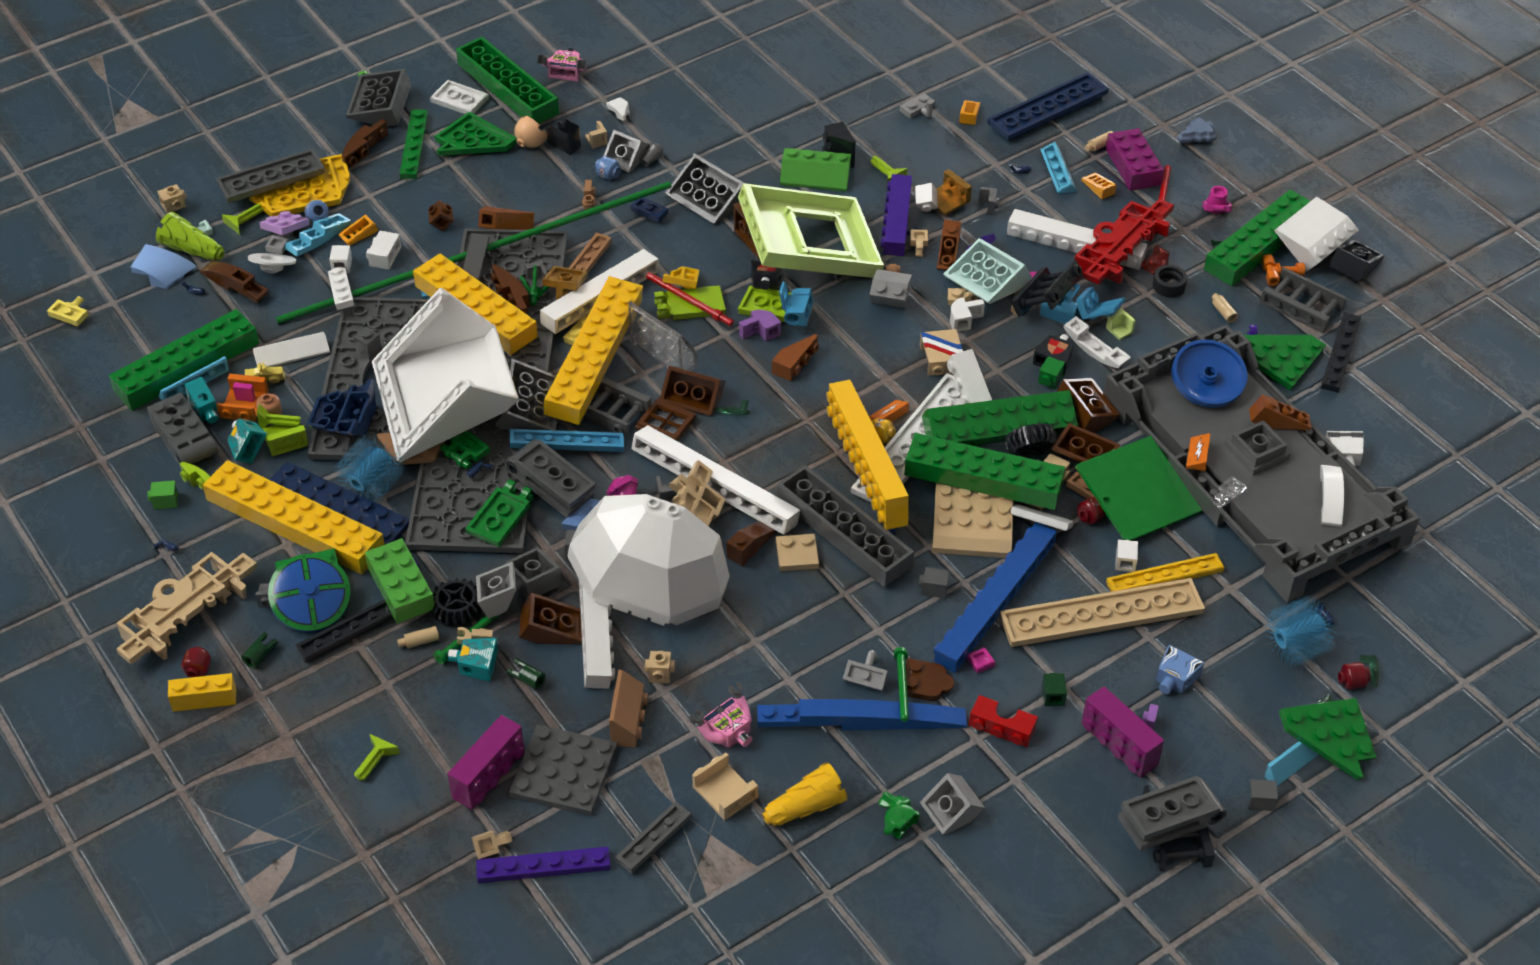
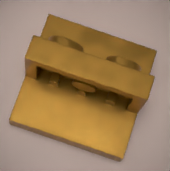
[542,266,588,300]

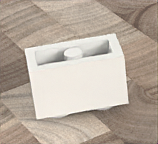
[366,231,401,270]

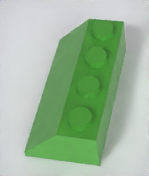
[780,148,851,192]

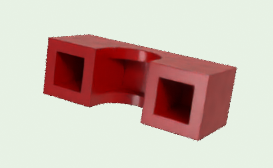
[968,695,1038,747]

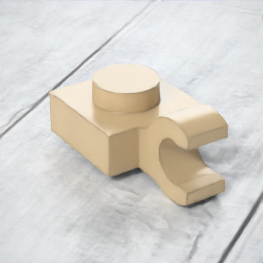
[910,230,928,257]
[948,288,978,305]
[457,627,493,645]
[471,830,512,859]

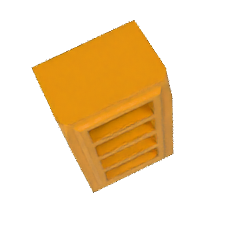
[959,100,980,125]
[1081,172,1116,199]
[338,214,379,246]

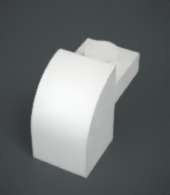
[950,298,985,332]

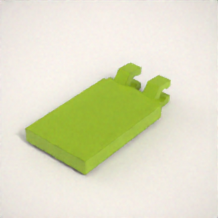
[654,285,726,320]
[738,285,791,322]

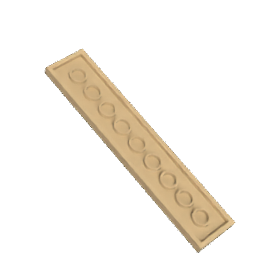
[999,578,1205,647]

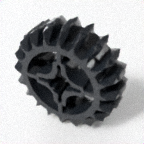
[1005,423,1057,457]
[430,577,482,627]

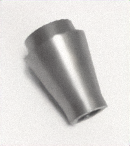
[640,143,664,167]

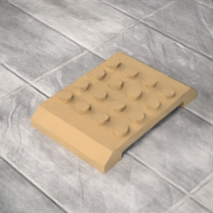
[932,483,1013,558]

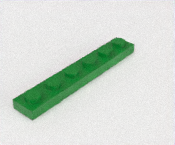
[400,109,428,179]

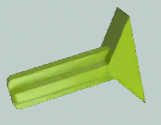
[870,156,908,185]
[221,204,263,235]
[257,404,301,428]
[354,734,400,781]

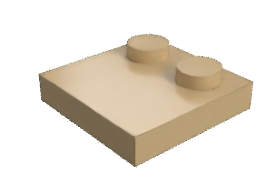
[776,534,819,572]

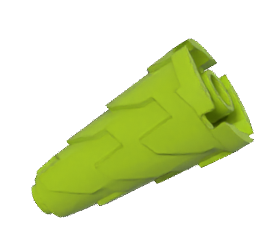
[156,212,225,261]

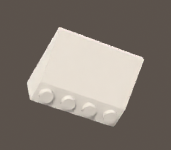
[1274,197,1359,272]

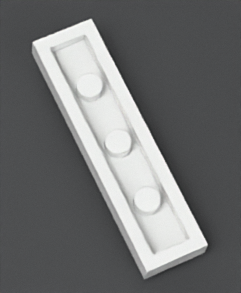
[328,267,355,310]

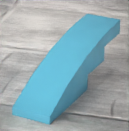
[285,213,351,256]

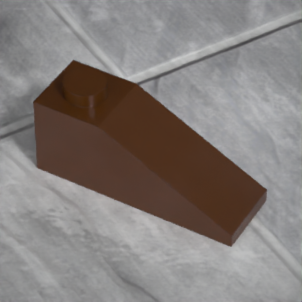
[726,521,777,567]

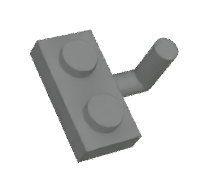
[900,93,935,119]
[843,650,888,692]

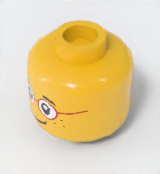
[871,418,896,444]

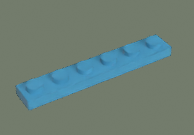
[509,429,624,452]

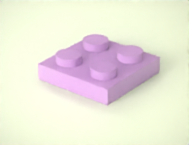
[260,211,310,235]

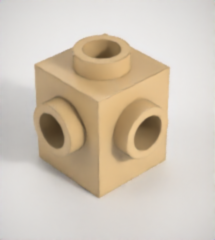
[157,184,187,214]
[645,651,675,683]

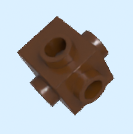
[428,200,454,232]

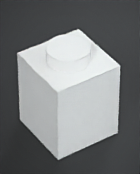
[916,183,938,212]
[329,245,352,273]
[1115,540,1138,572]

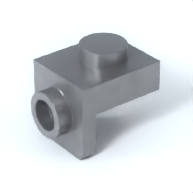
[979,187,999,215]

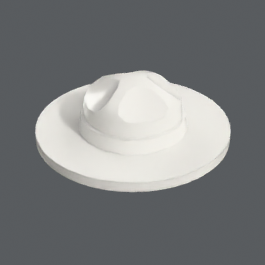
[248,253,296,274]

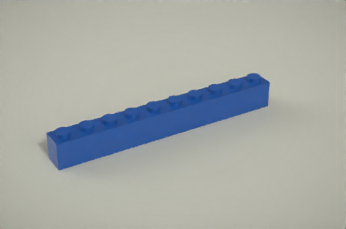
[933,522,1057,673]

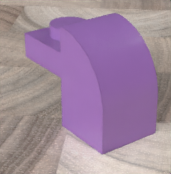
[739,310,781,342]

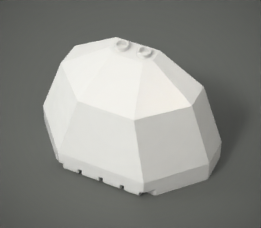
[567,494,729,626]

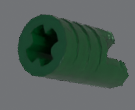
[241,631,279,668]
[506,658,546,690]

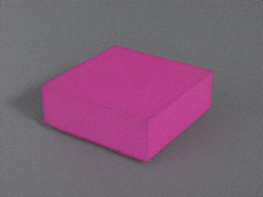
[233,382,256,402]
[967,647,995,673]

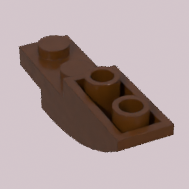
[342,119,388,169]
[200,262,269,304]
[490,265,530,315]

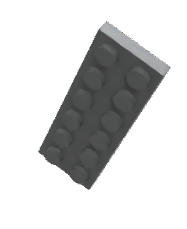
[216,148,325,203]

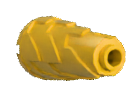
[762,762,848,827]

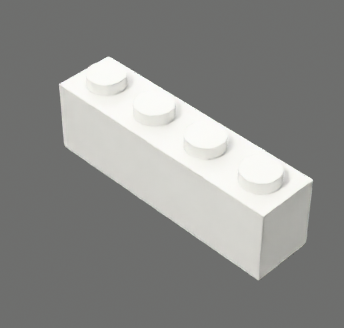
[947,349,992,404]

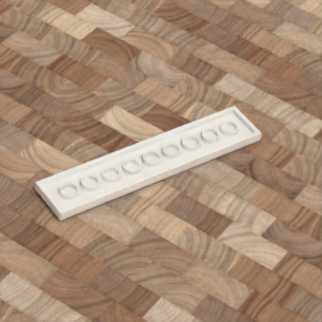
[851,373,962,502]

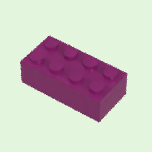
[1106,128,1164,191]
[1081,686,1164,778]
[447,715,525,810]

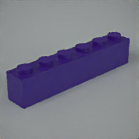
[881,174,912,256]

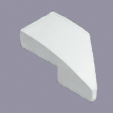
[606,97,630,121]

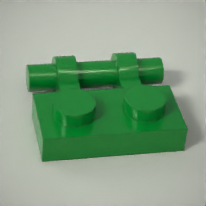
[440,431,490,470]

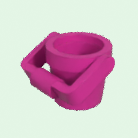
[1202,186,1232,214]
[606,475,638,496]

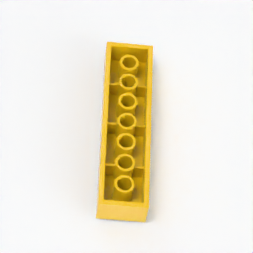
[413,253,538,355]

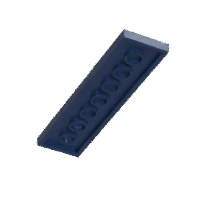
[987,72,1109,141]
[269,462,410,544]

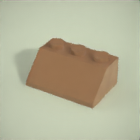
[609,670,648,748]

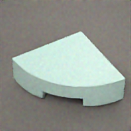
[197,220,213,236]

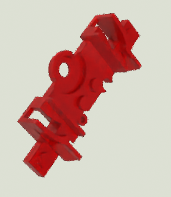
[1075,199,1174,284]

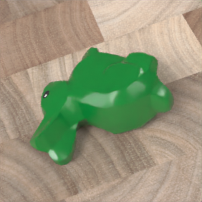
[878,791,920,839]

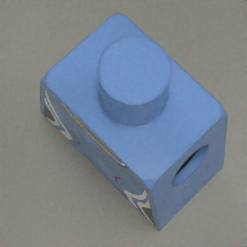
[1156,645,1204,694]

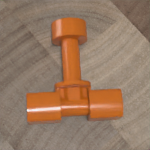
[1261,254,1305,286]

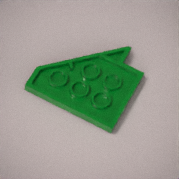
[435,112,517,156]
[1244,335,1326,390]
[1278,698,1376,780]

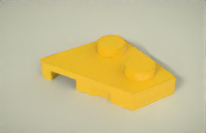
[662,266,699,289]

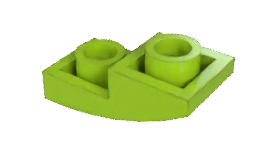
[179,462,210,490]

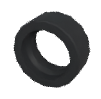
[1153,265,1187,297]

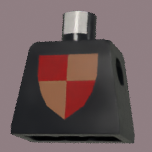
[751,260,784,290]
[1033,334,1073,376]

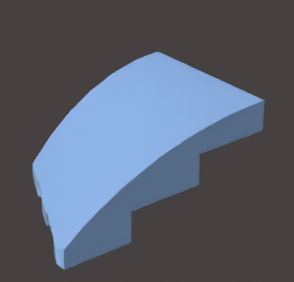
[130,244,197,289]

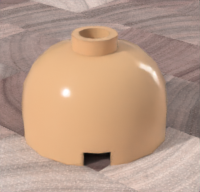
[514,116,548,149]

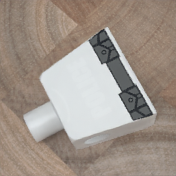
[1326,431,1363,467]

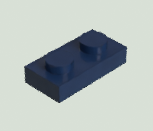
[630,198,668,223]

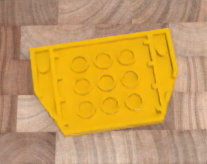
[249,154,351,216]

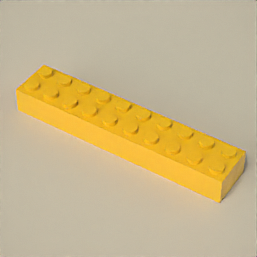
[544,276,643,425]
[826,380,909,530]
[203,460,385,575]

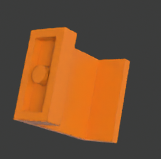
[217,374,268,422]

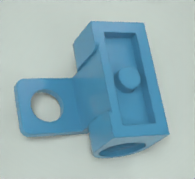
[779,282,814,326]
[1040,283,1080,324]

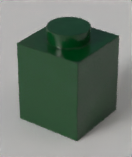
[1042,673,1067,706]

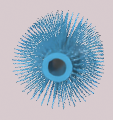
[334,435,405,503]
[1264,596,1337,667]

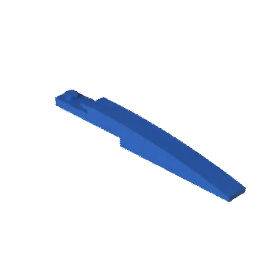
[757,699,967,730]

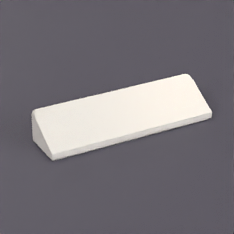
[253,332,330,367]

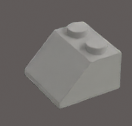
[603,130,650,173]
[870,269,912,308]
[476,562,516,619]
[920,773,985,835]

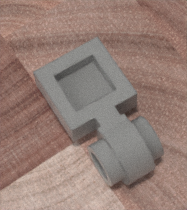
[265,232,293,255]

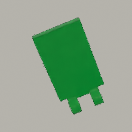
[465,479,534,547]

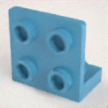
[1076,287,1125,320]

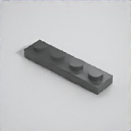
[615,801,692,874]

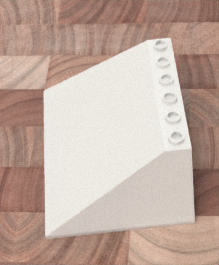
[372,287,519,462]

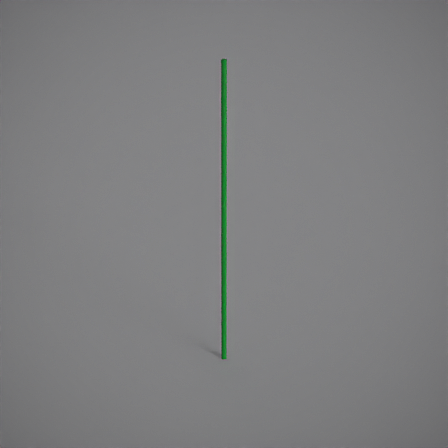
[275,181,672,324]

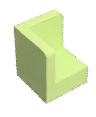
[1106,308,1136,340]

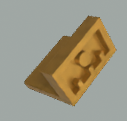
[936,169,972,215]

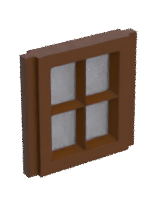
[635,398,697,442]

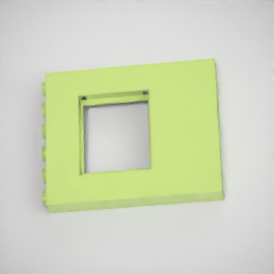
[738,183,884,278]

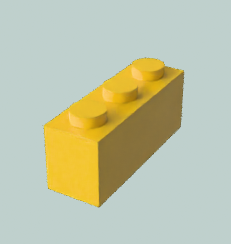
[168,673,236,712]

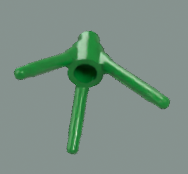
[520,265,551,306]

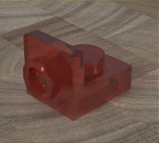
[1141,245,1170,275]

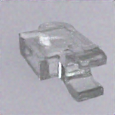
[1213,476,1247,509]

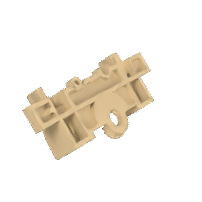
[669,460,726,526]
[116,552,258,664]

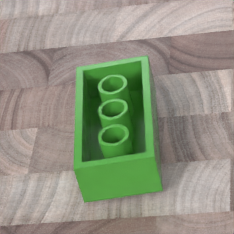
[365,538,435,624]

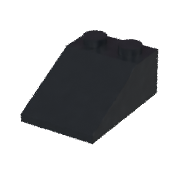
[1329,240,1385,282]

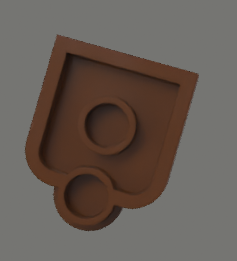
[906,658,954,701]

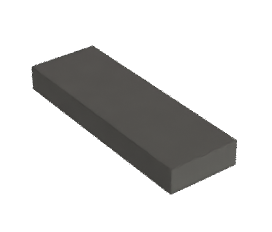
[463,233,489,280]

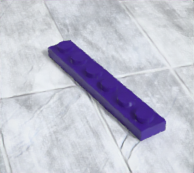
[476,847,610,883]

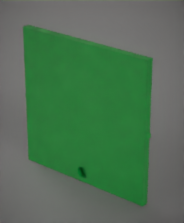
[1075,436,1202,541]

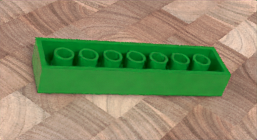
[456,37,559,124]
[1204,189,1310,287]
[108,309,259,411]
[922,390,1078,446]
[904,433,1065,510]

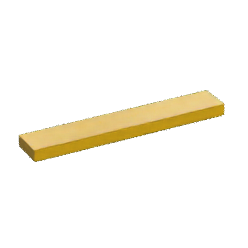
[1106,553,1225,592]

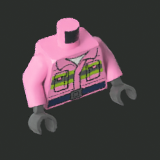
[537,48,587,81]
[689,682,752,748]

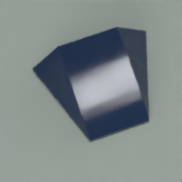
[307,379,376,435]

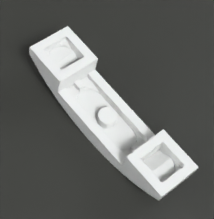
[1064,316,1131,368]
[1320,465,1344,527]

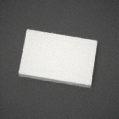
[430,80,489,114]
[1011,504,1074,531]

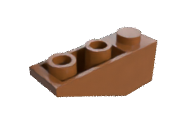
[478,206,535,230]
[937,220,961,270]
[772,334,819,381]
[1249,394,1312,430]

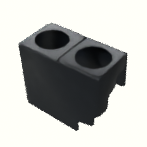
[546,119,581,155]

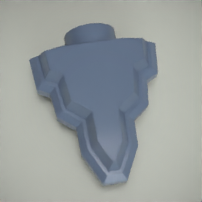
[1177,117,1216,144]

